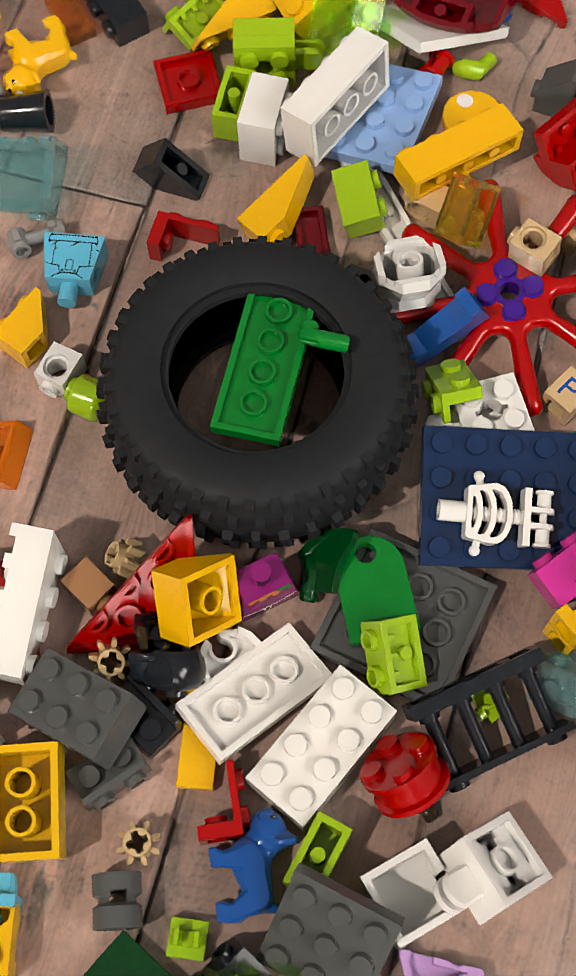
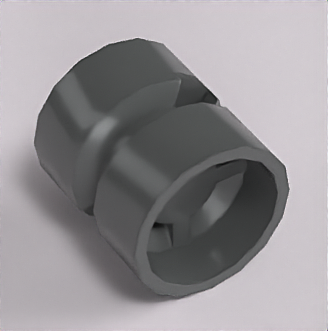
[92,871,143,931]

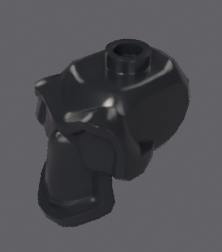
[128,611,206,697]

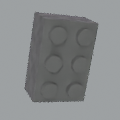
[7,648,147,771]

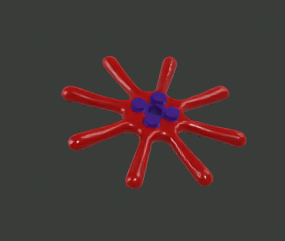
[389,179,576,417]

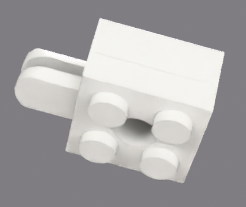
[426,372,535,431]
[433,811,553,925]

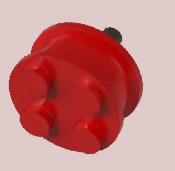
[360,732,451,823]

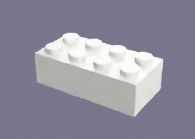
[280,26,390,167]
[245,665,397,832]

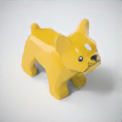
[3,15,77,95]

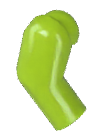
[452,52,497,81]

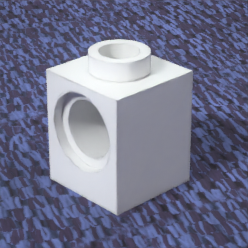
[34,341,87,398]

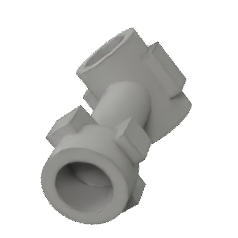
[6,219,66,259]

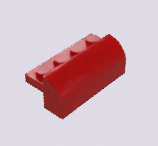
[533,97,576,191]

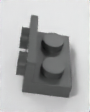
[65,736,151,811]

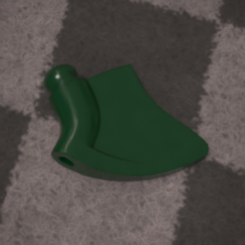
[297,528,359,603]

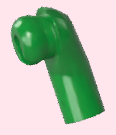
[297,319,350,353]

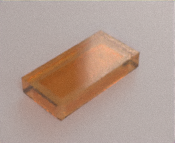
[44,0,97,47]

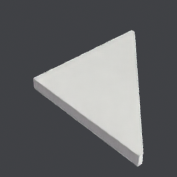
[351,0,509,54]

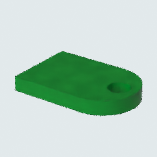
[338,536,421,647]

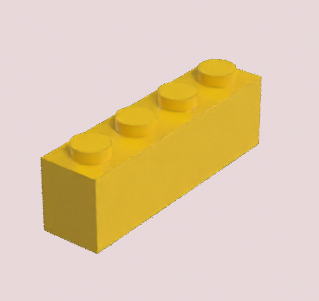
[393,103,524,202]

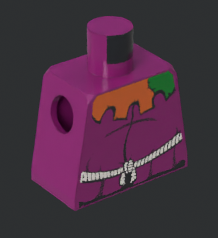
[236,553,300,623]

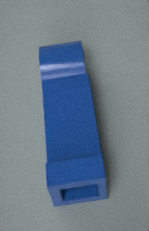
[407,287,490,368]

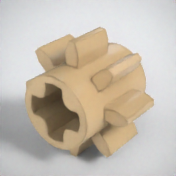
[104,537,148,582]
[88,636,130,681]
[115,820,162,868]

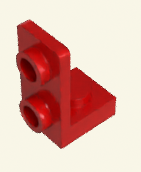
[146,211,220,262]
[197,759,250,846]

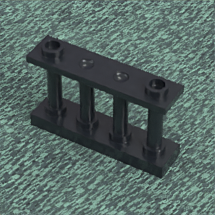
[401,646,576,793]

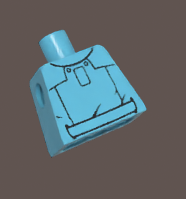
[44,232,109,308]

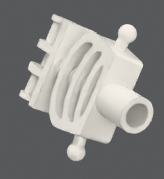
[436,471,555,556]

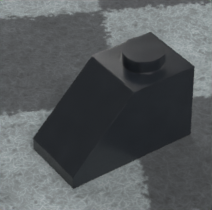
[132,138,210,201]

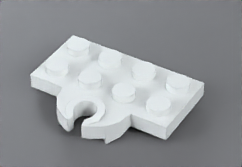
[175,623,332,765]

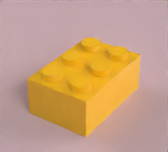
[0,741,67,864]

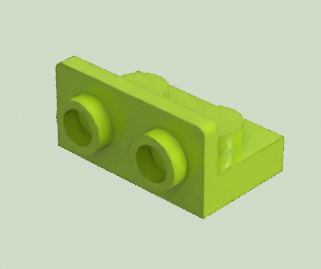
[162,0,224,51]
[361,614,428,695]

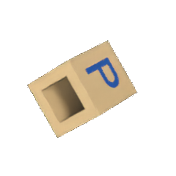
[542,366,576,426]

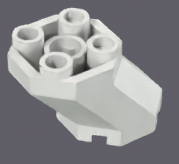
[371,236,446,313]

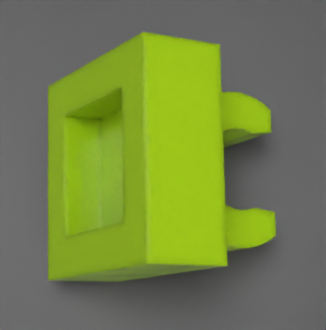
[165,916,210,962]

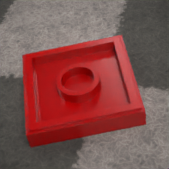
[153,49,221,115]

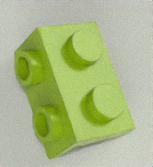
[421,359,483,424]

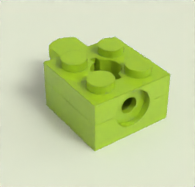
[233,17,325,87]

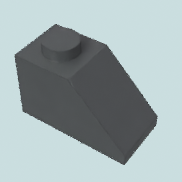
[530,59,576,117]

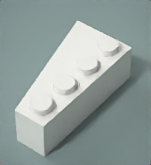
[0,522,68,685]

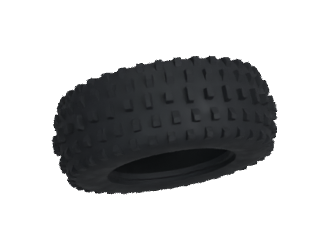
[96,236,419,550]

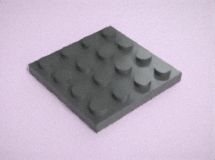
[310,527,497,713]

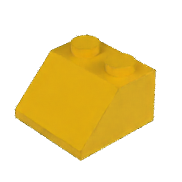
[151,553,242,648]

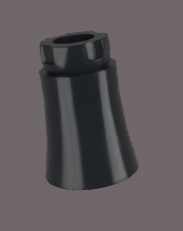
[0,88,55,132]

